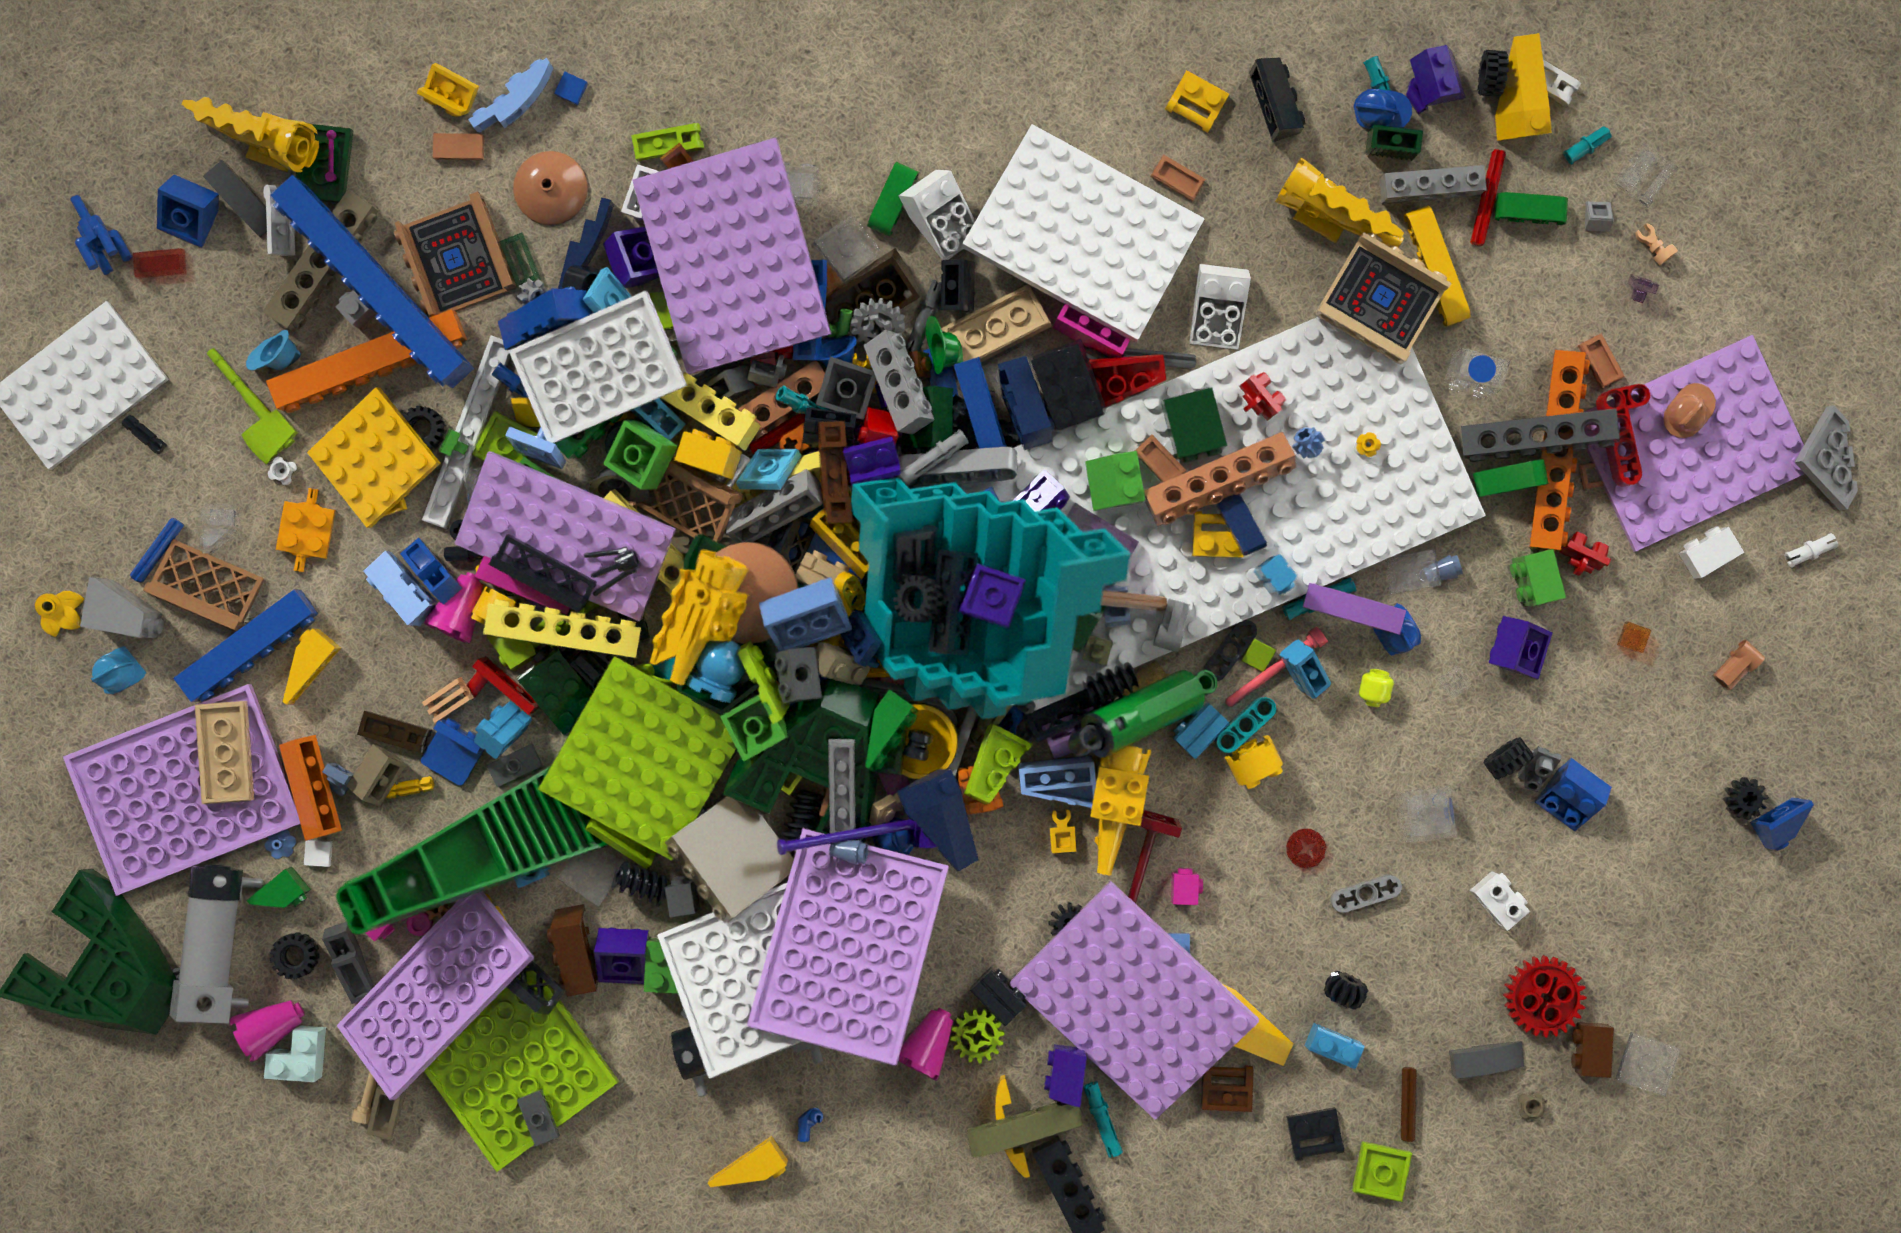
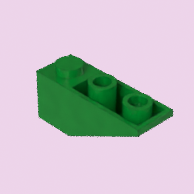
[866,689,918,772]

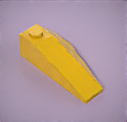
[1495,33,1552,141]
[1221,983,1294,1066]

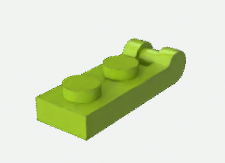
[631,123,704,162]

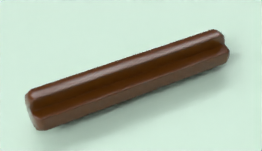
[1401,1067,1417,1142]

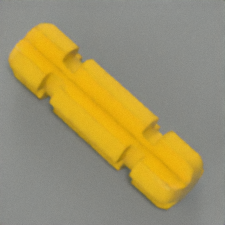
[386,776,434,799]

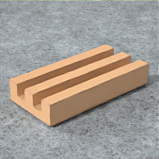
[422,677,474,723]

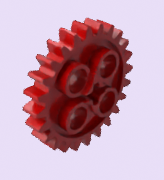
[1503,955,1587,1038]

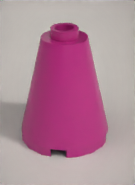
[423,572,484,644]
[229,1000,305,1062]
[898,1007,954,1081]

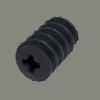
[1083,662,1139,708]
[781,789,824,840]
[611,861,667,907]

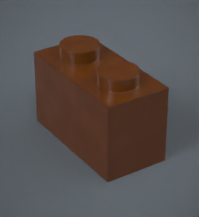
[1571,1022,1614,1078]

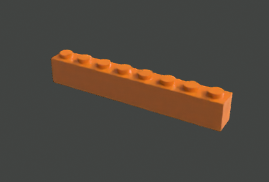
[266,309,467,413]

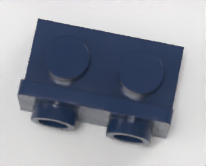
[840,609,883,668]

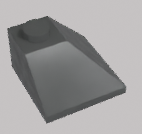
[816,357,876,421]

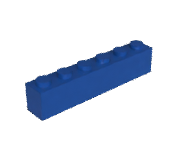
[173,589,318,703]

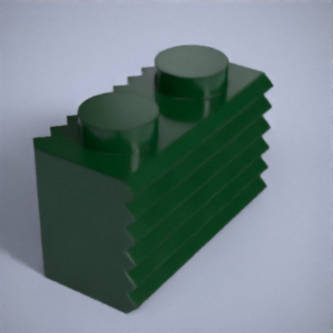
[1365,125,1423,161]

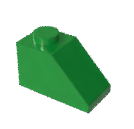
[246,867,311,908]

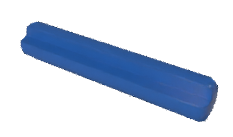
[130,518,184,583]

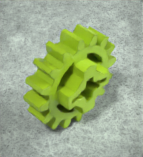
[950,1007,1004,1063]

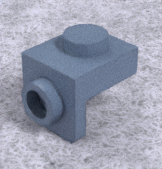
[1103,585,1131,627]

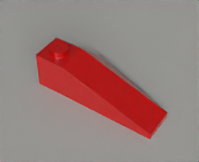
[1089,354,1167,407]

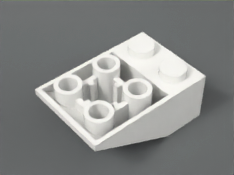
[899,170,975,260]
[1189,264,1251,349]

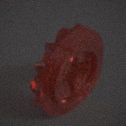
[1286,828,1327,869]

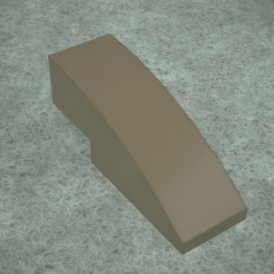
[366,1085,407,1140]

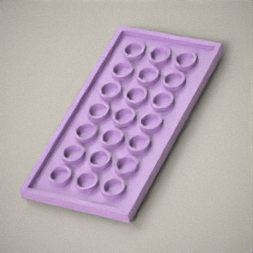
[455,451,676,621]
[337,891,535,1100]

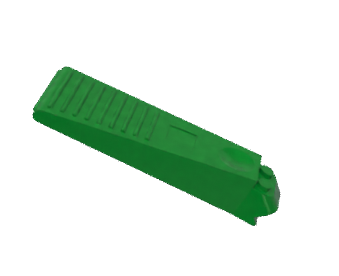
[336,766,610,935]

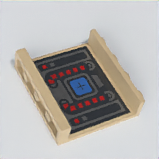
[1314,232,1451,365]

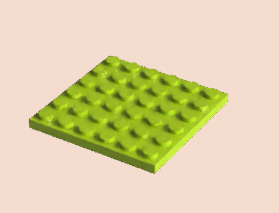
[538,656,736,861]
[424,966,619,1172]

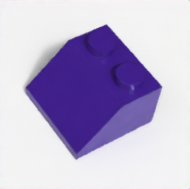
[1410,45,1466,107]
[603,226,659,288]
[1489,616,1553,680]
[594,928,649,984]
[1044,1044,1087,1107]

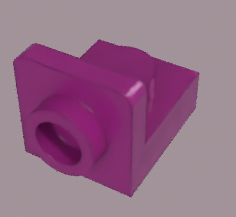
[878,759,910,795]

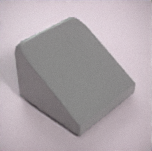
[1585,201,1614,232]

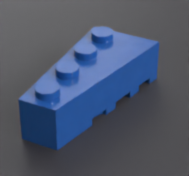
[498,287,592,350]

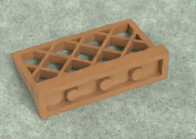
[636,455,743,543]
[143,539,264,632]

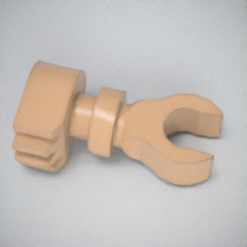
[1636,224,1678,266]

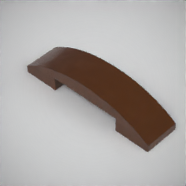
[818,421,853,524]

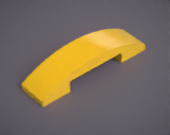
[995,1075,1030,1178]

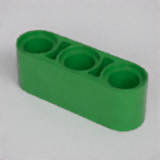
[867,162,919,237]
[1495,192,1568,225]
[1473,459,1549,497]

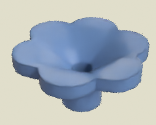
[265,829,296,859]

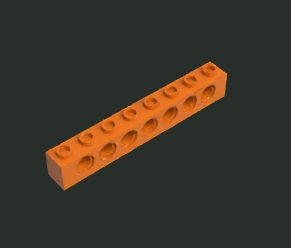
[1529,350,1590,552]

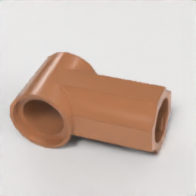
[1713,639,1765,690]

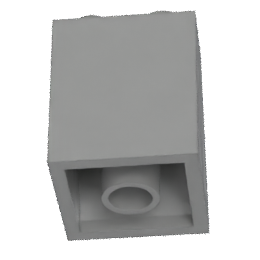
[80,577,164,638]

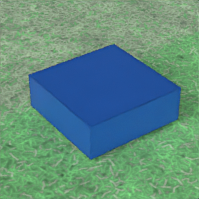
[554,71,588,106]

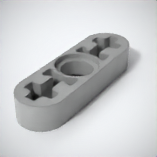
[1330,874,1402,913]

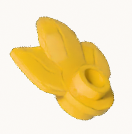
[35,590,84,637]

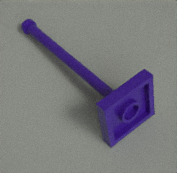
[777,818,937,855]

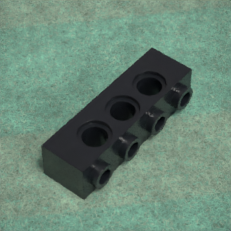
[1032,1136,1106,1233]

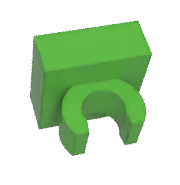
[439,429,468,456]

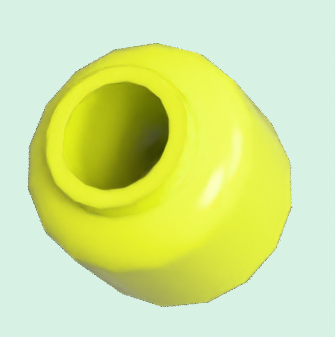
[1359,669,1394,707]

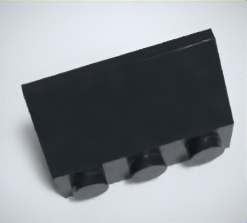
[1249,57,1305,142]

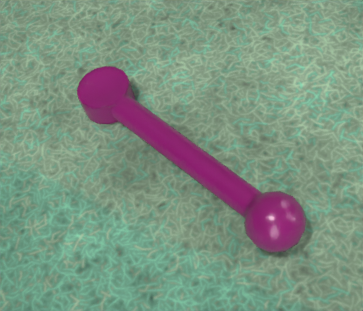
[325,130,336,183]

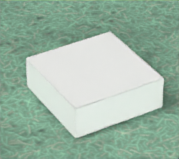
[304,840,333,867]

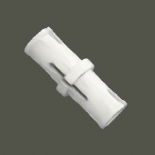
[1784,533,1838,568]

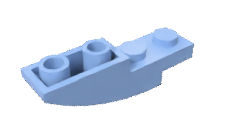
[468,58,553,133]

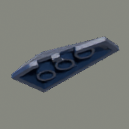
[897,769,979,871]

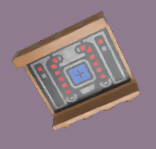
[394,191,517,317]

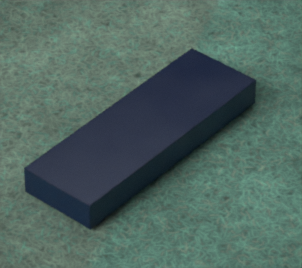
[1215,494,1267,556]

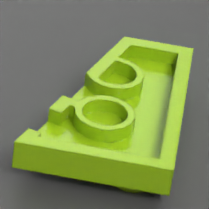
[964,724,1033,804]
[585,818,656,868]

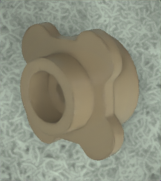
[1518,1092,1544,1119]

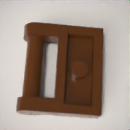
[1201,1065,1254,1112]

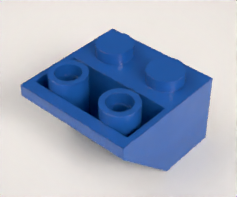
[1535,758,1612,831]

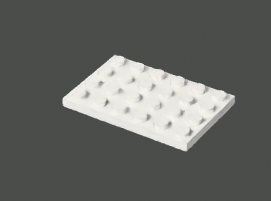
[509,291,687,443]
[0,301,169,470]

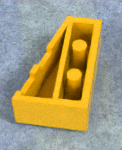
[810,486,869,580]

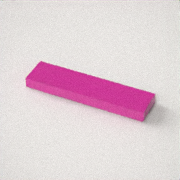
[474,556,576,616]

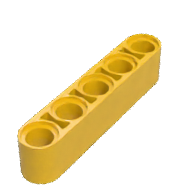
[1404,205,1471,327]

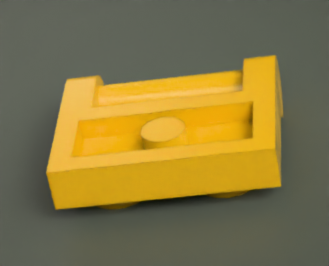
[1165,70,1229,133]
[1192,511,1243,558]

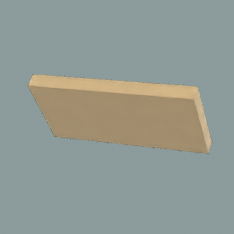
[941,284,1052,362]
[195,701,254,804]

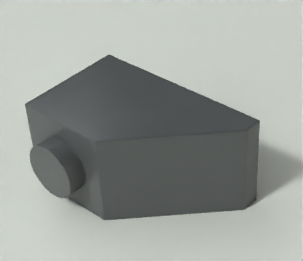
[701,365,756,412]

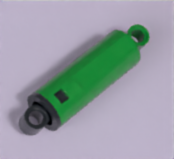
[1068,670,1218,757]

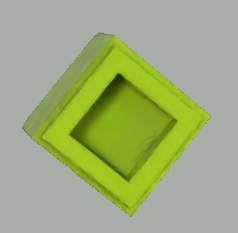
[1241,639,1276,672]

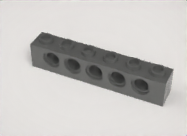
[1461,408,1620,462]

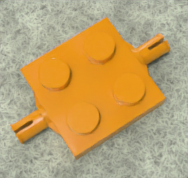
[275,488,336,572]

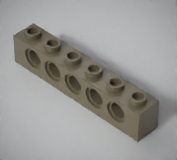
[263,190,378,332]

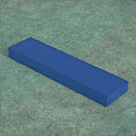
[954,357,1007,449]

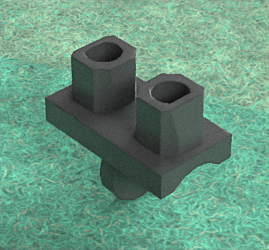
[1518,746,1561,792]

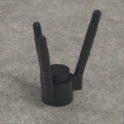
[584,546,640,596]

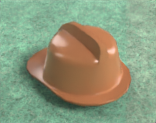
[1663,383,1716,438]

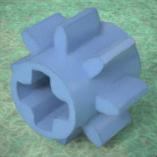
[1292,427,1325,459]

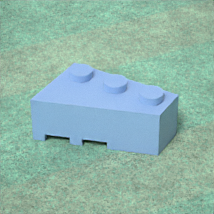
[364,551,438,626]
[1018,756,1096,809]

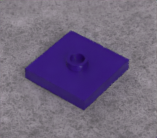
[960,564,1026,629]

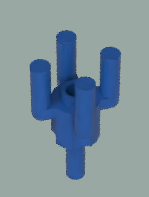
[70,195,132,275]

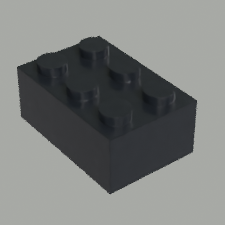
[1031,339,1107,431]

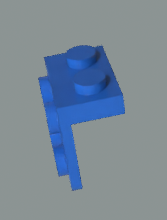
[421,718,485,785]

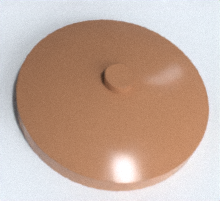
[715,542,798,644]

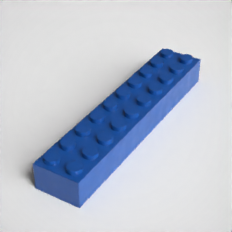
[270,175,475,388]

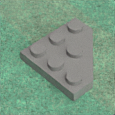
[1795,405,1858,511]

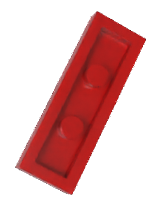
[462,656,539,715]

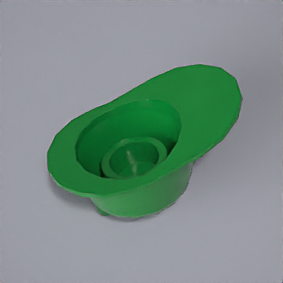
[925,316,963,374]

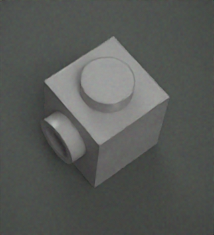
[335,290,377,329]

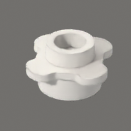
[268,457,297,485]

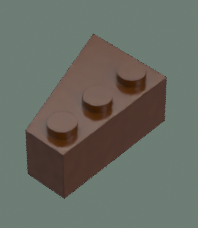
[547,904,598,997]

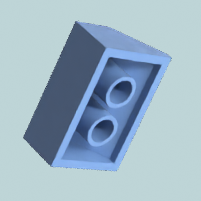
[759,577,852,652]

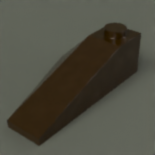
[825,248,920,325]

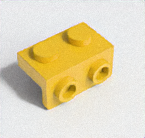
[417,63,479,117]

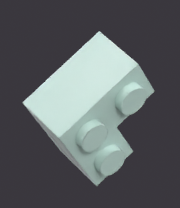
[264,1025,326,1082]

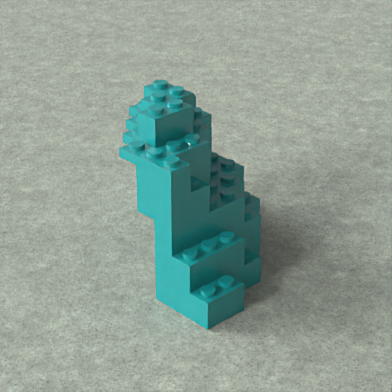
[851,477,1131,719]

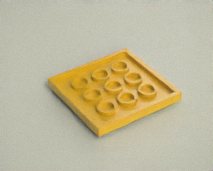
[307,387,441,528]

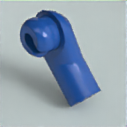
[797,1108,823,1142]

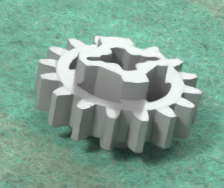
[851,298,905,345]

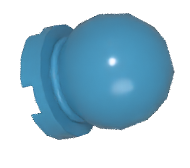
[686,640,746,702]

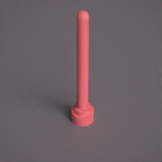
[1226,626,1328,707]

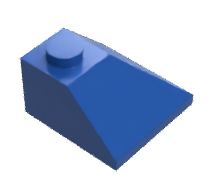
[1750,797,1814,851]

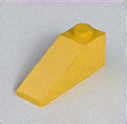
[282,628,341,705]
[708,1136,788,1187]

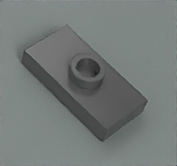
[486,744,543,787]
[517,1089,560,1147]

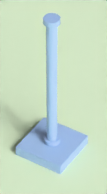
[505,313,594,469]

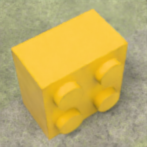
[675,429,742,480]

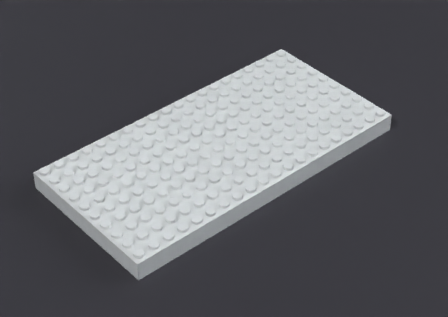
[957,317,1486,711]

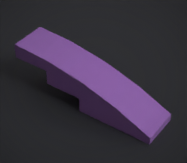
[1303,583,1406,635]

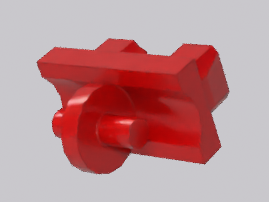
[1239,372,1286,421]
[1559,532,1611,576]

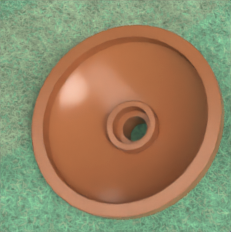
[513,151,588,225]

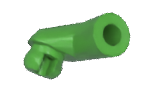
[827,309,853,339]

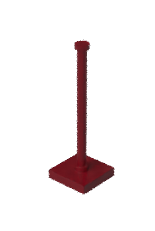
[1128,809,1182,904]

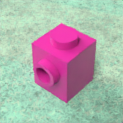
[1171,868,1203,905]

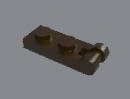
[357,711,432,754]

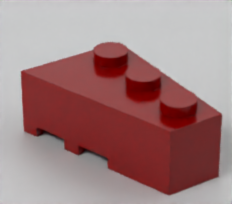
[847,407,898,494]

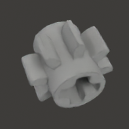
[517,278,549,306]

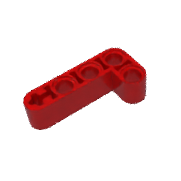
[1596,384,1650,487]

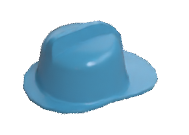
[246,330,301,371]
[91,646,147,694]

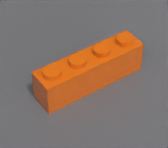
[279,735,342,841]

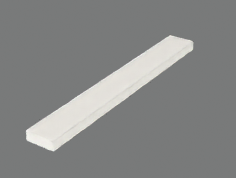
[422,335,511,529]

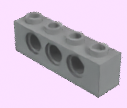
[1379,165,1486,204]
[863,330,935,435]
[726,469,822,543]

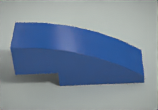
[400,538,462,605]

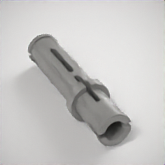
[899,429,969,486]

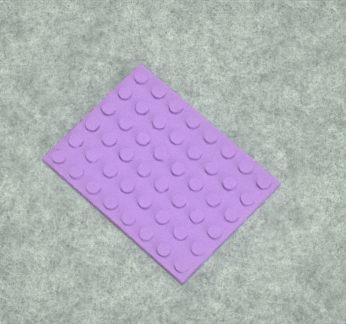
[632,137,831,375]
[1584,335,1805,552]
[63,684,300,896]
[747,829,949,1066]
[1009,881,1259,1120]

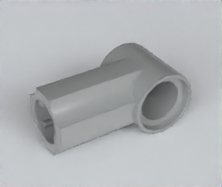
[1153,599,1189,652]

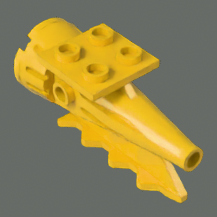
[181,97,319,172]
[1275,158,1404,248]
[650,550,748,685]
[1090,745,1151,876]

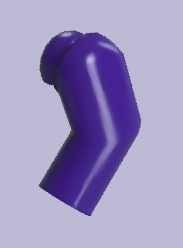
[1406,78,1428,114]

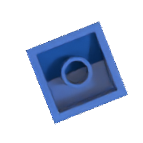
[157,175,219,248]

